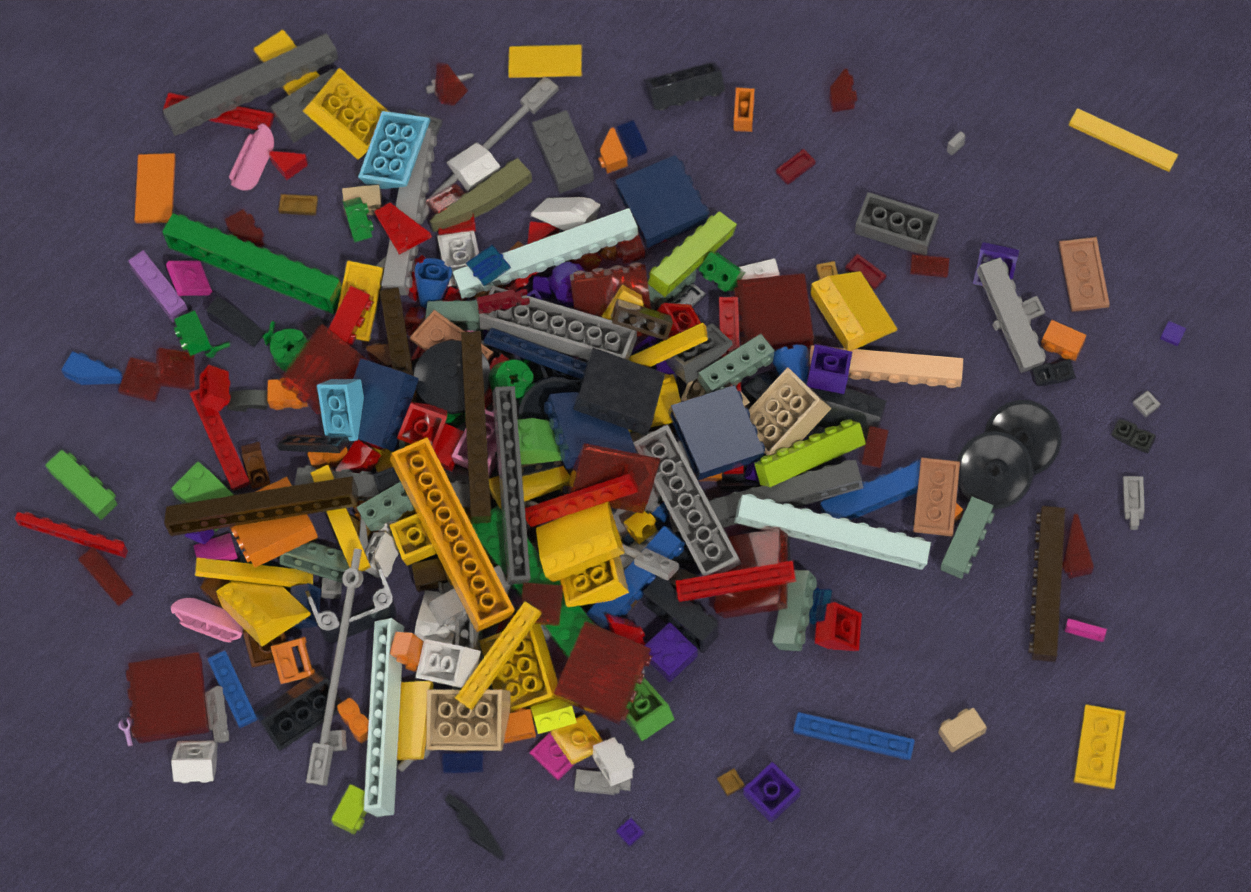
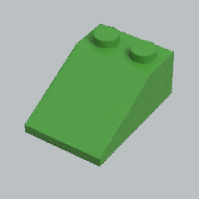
[517,418,561,464]
[171,462,233,531]
[607,674,675,741]

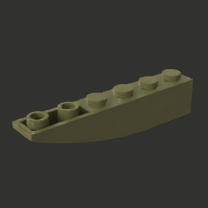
[430,158,532,232]

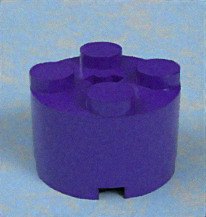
[549,262,592,307]

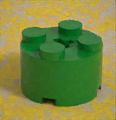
[270,329,311,372]
[488,360,533,398]

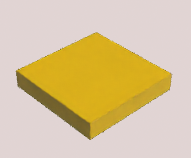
[551,714,603,765]

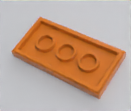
[135,154,176,223]

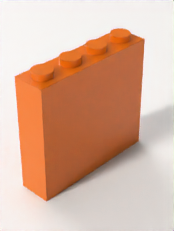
[230,477,318,568]

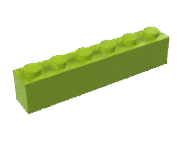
[648,211,737,297]
[754,419,866,487]

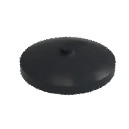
[414,340,491,414]
[517,377,580,421]
[984,400,1062,476]
[957,431,1034,509]

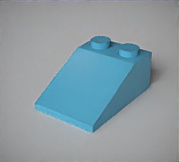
[317,379,364,441]

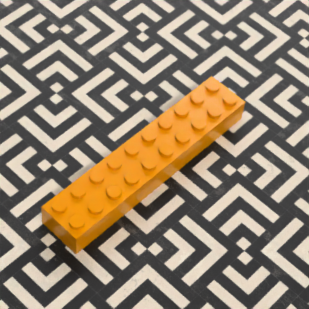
[390,438,514,632]

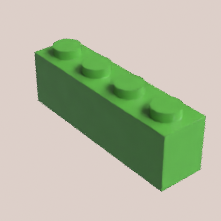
[45,450,118,520]

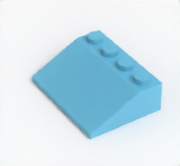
[358,111,431,189]

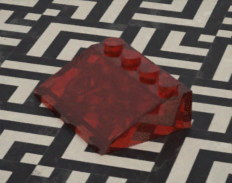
[568,443,660,514]

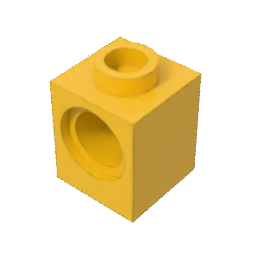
[624,509,657,544]

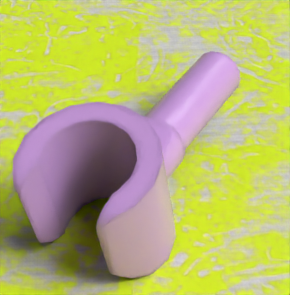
[119,717,133,746]

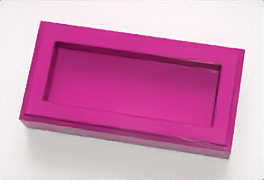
[1065,619,1107,642]

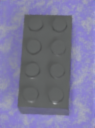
[271,69,335,143]
[532,110,594,193]
[855,192,939,256]

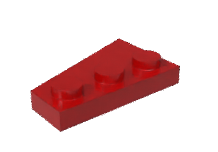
[374,202,432,255]

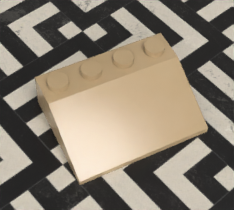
[749,367,831,455]
[426,690,510,751]

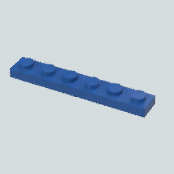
[793,712,915,760]

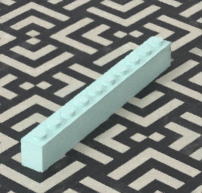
[452,208,638,298]
[734,494,931,570]
[364,618,404,817]

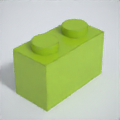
[331,784,367,835]

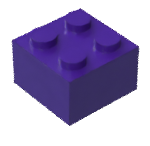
[807,344,853,394]
[642,623,698,683]
[743,762,801,823]

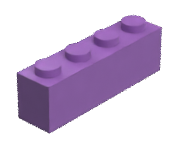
[128,250,189,323]

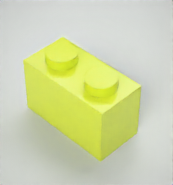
[530,696,576,734]

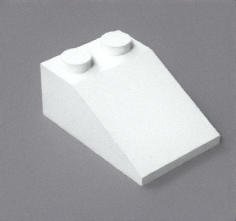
[531,197,601,231]
[437,231,480,287]
[414,590,455,645]
[416,639,481,688]

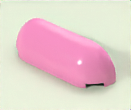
[229,124,274,190]
[171,598,243,642]

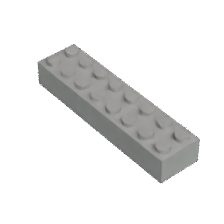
[479,286,637,360]
[634,424,741,576]

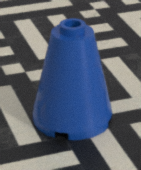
[414,258,452,310]
[772,345,809,385]

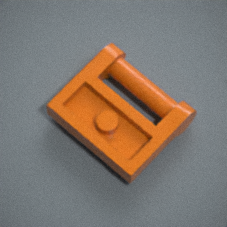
[271,636,315,684]

